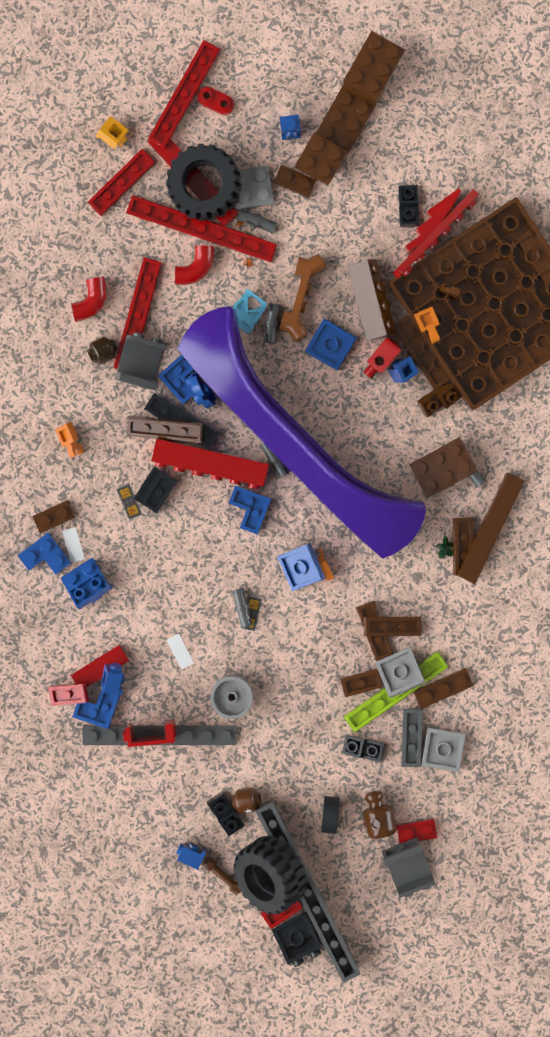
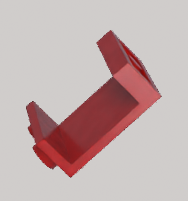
[123,719,177,747]

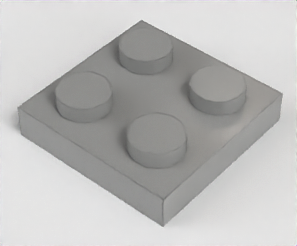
[235,165,274,210]
[375,647,425,698]
[421,727,466,772]

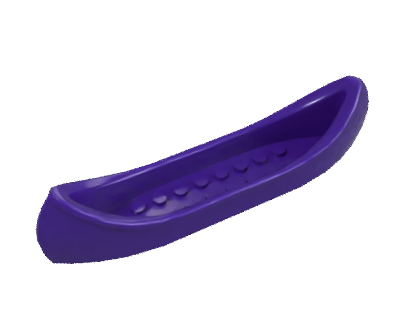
[178,306,426,559]

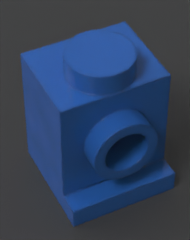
[280,114,301,140]
[387,356,419,383]
[101,663,125,695]
[176,843,207,870]

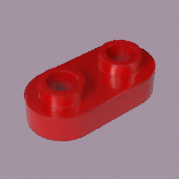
[197,87,234,116]

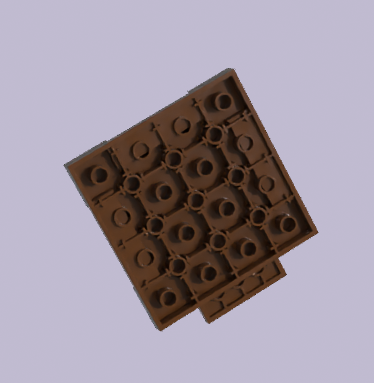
[387,197,550,412]

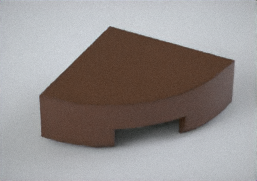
[439,284,461,298]

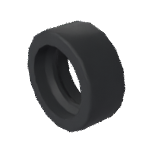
[321,796,340,834]

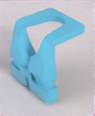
[233,289,267,334]

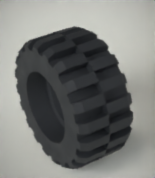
[166,143,242,221]
[233,836,307,914]

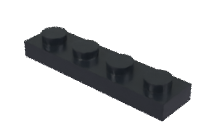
[144,393,219,449]

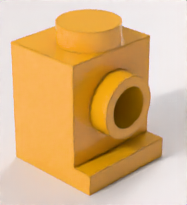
[95,116,128,149]

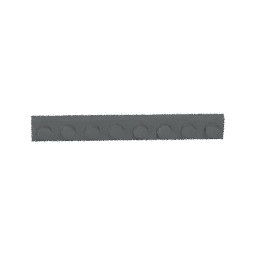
[82,725,236,745]

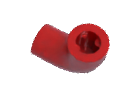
[175,245,214,285]
[71,276,107,322]

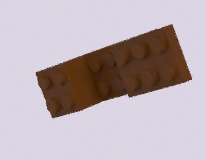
[295,30,405,186]

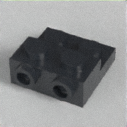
[272,912,324,967]

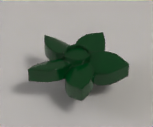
[436,536,453,559]

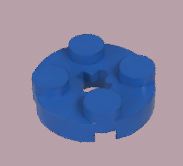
[186,372,216,409]

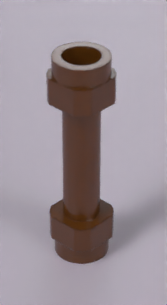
[202,856,241,896]

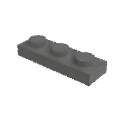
[401,708,423,767]

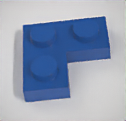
[158,354,195,405]
[229,486,271,535]
[17,533,71,575]
[72,688,121,729]

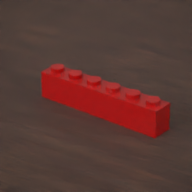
[151,439,269,489]

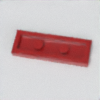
[71,644,130,687]

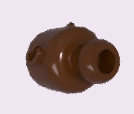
[363,790,397,839]

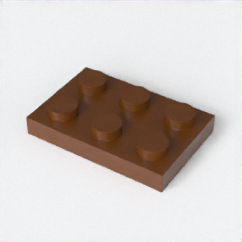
[409,437,478,498]

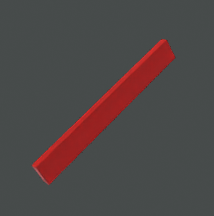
[126,195,277,263]

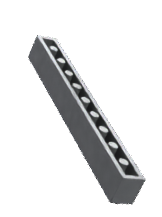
[256,799,360,983]

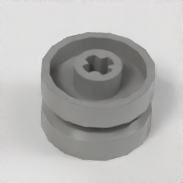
[210,674,253,719]

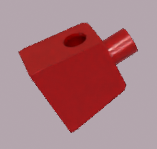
[363,336,403,379]

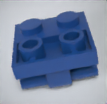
[61,557,113,610]

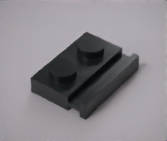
[133,467,178,514]

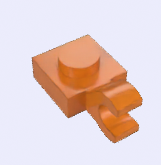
[414,307,440,344]
[55,422,84,458]
[317,549,334,581]

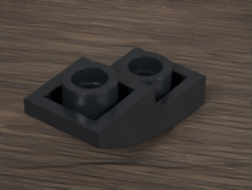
[398,185,419,228]
[342,735,386,762]
[207,791,244,836]

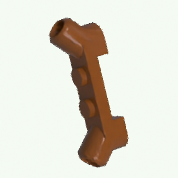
[279,254,326,342]

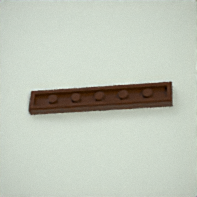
[457,472,524,584]

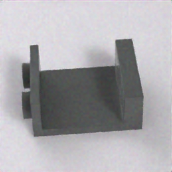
[115,332,167,390]
[382,837,435,898]

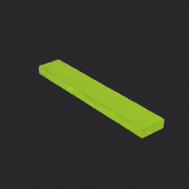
[343,651,448,733]

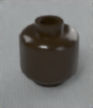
[87,336,117,365]

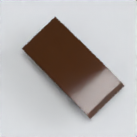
[417,382,461,417]

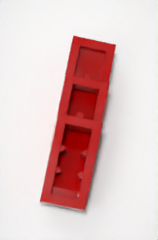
[404,188,461,255]

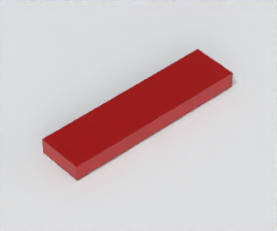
[88,149,156,216]

